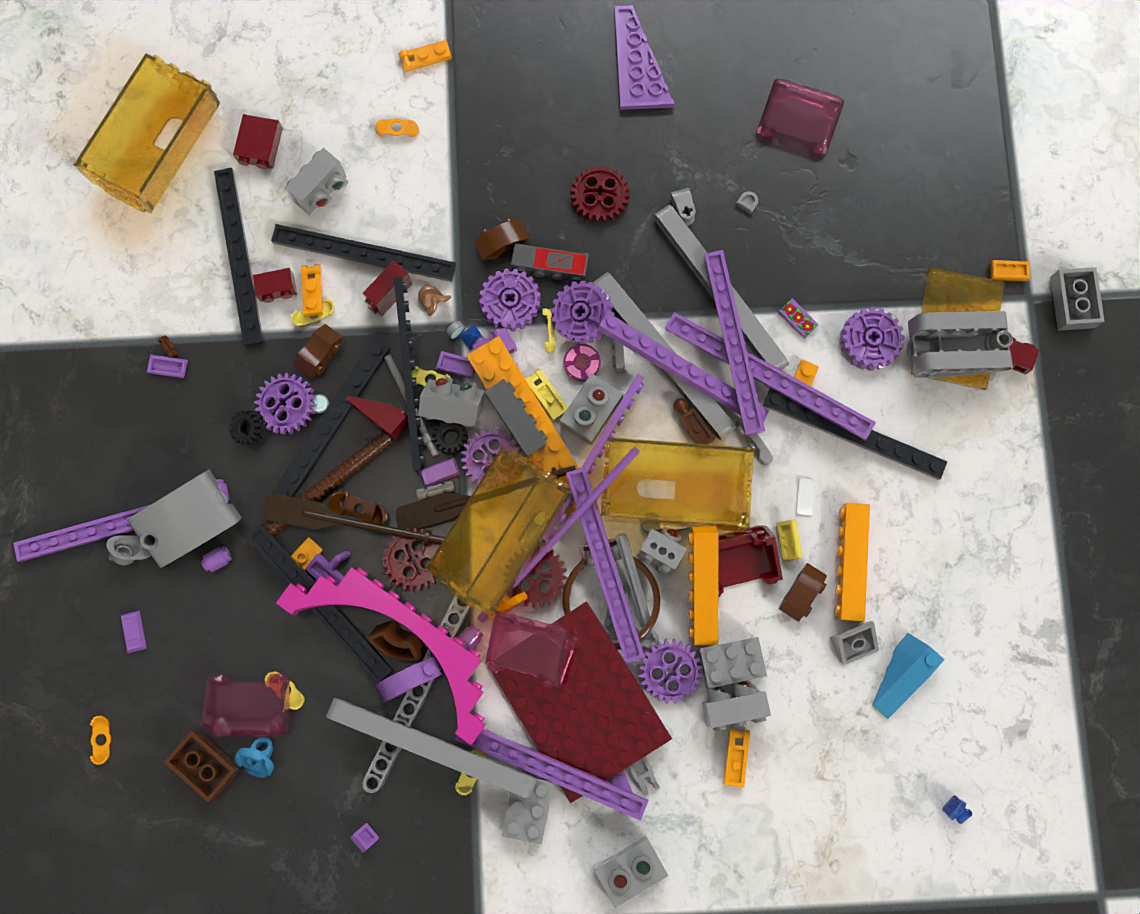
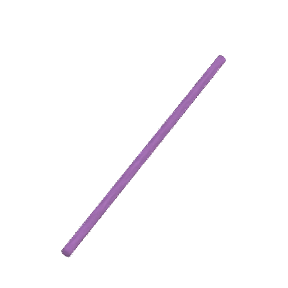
[477,447,640,623]

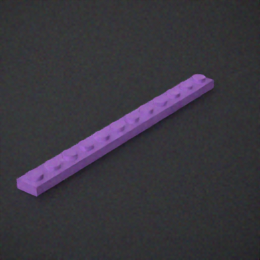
[665,312,876,440]

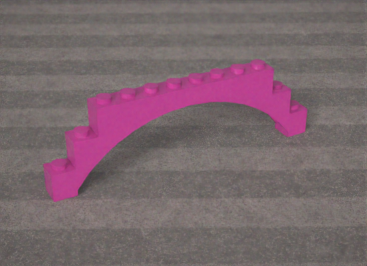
[276,567,486,745]

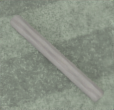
[615,533,650,626]

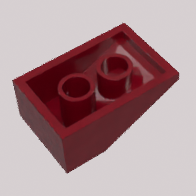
[346,396,409,442]

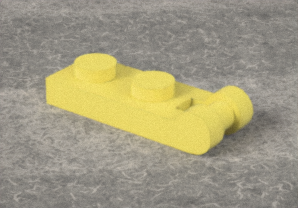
[525,368,568,421]

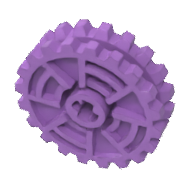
[479,269,541,332]
[551,281,615,344]
[839,307,905,371]

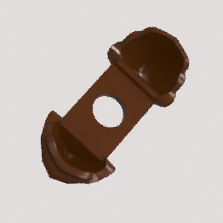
[327,491,388,525]

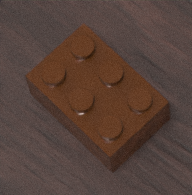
[164,729,242,803]

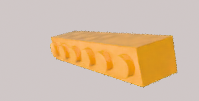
[834,502,870,623]
[688,526,718,645]

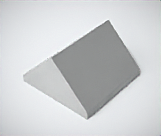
[831,621,879,665]

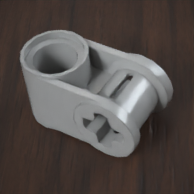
[670,188,696,226]

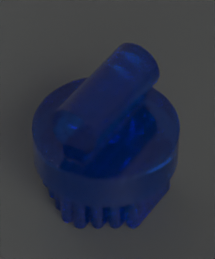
[942,795,972,824]

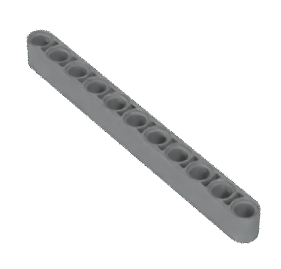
[653,205,789,370]
[593,272,736,440]
[362,592,473,793]
[326,698,537,799]

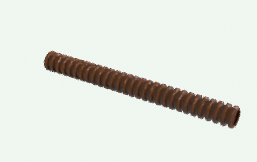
[246,431,393,550]

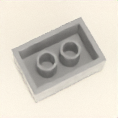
[1050,267,1105,331]
[698,637,767,688]
[502,775,554,845]

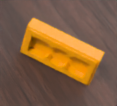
[990,260,1030,281]
[292,537,324,571]
[487,592,528,620]

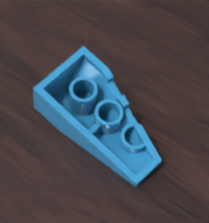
[872,633,945,719]

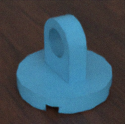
[234,737,274,778]

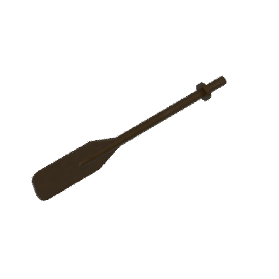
[395,465,576,531]
[263,494,450,546]

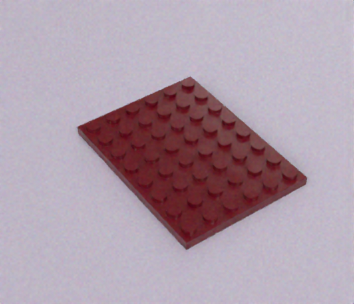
[487,601,673,804]

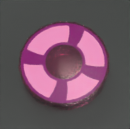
[563,344,601,382]

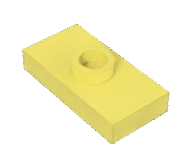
[776,519,803,561]

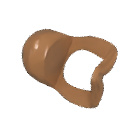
[418,285,451,316]

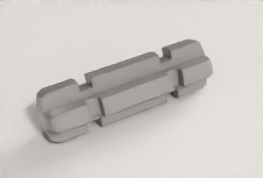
[417,481,454,500]

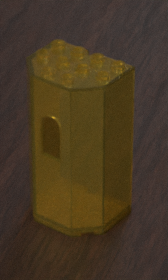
[73,53,220,213]
[601,437,754,532]
[427,447,572,616]

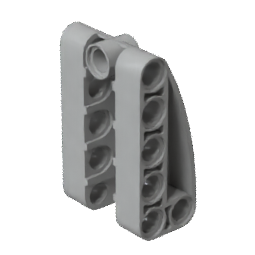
[907,311,1013,378]
[127,469,242,568]

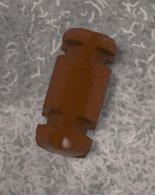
[158,335,178,358]

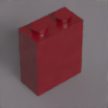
[233,114,283,169]
[363,260,412,316]

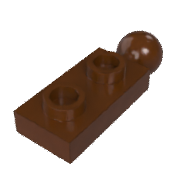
[673,398,716,450]

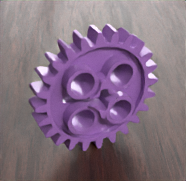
[254,373,317,435]
[461,428,523,490]
[638,638,703,704]

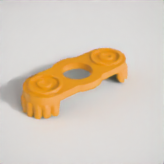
[375,118,419,138]
[90,716,112,765]

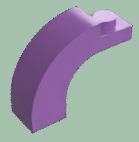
[375,656,442,704]

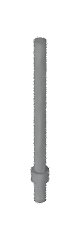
[384,355,439,457]

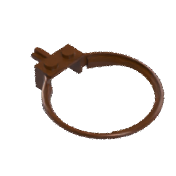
[563,538,660,650]

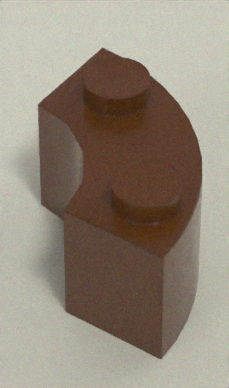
[473,218,530,260]
[293,324,343,379]
[779,563,827,622]
[368,620,427,661]

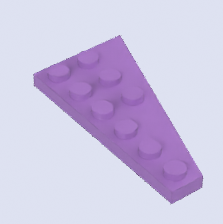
[615,5,675,110]

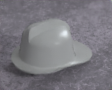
[106,535,153,565]

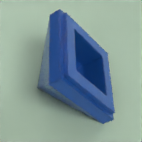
[459,325,483,350]

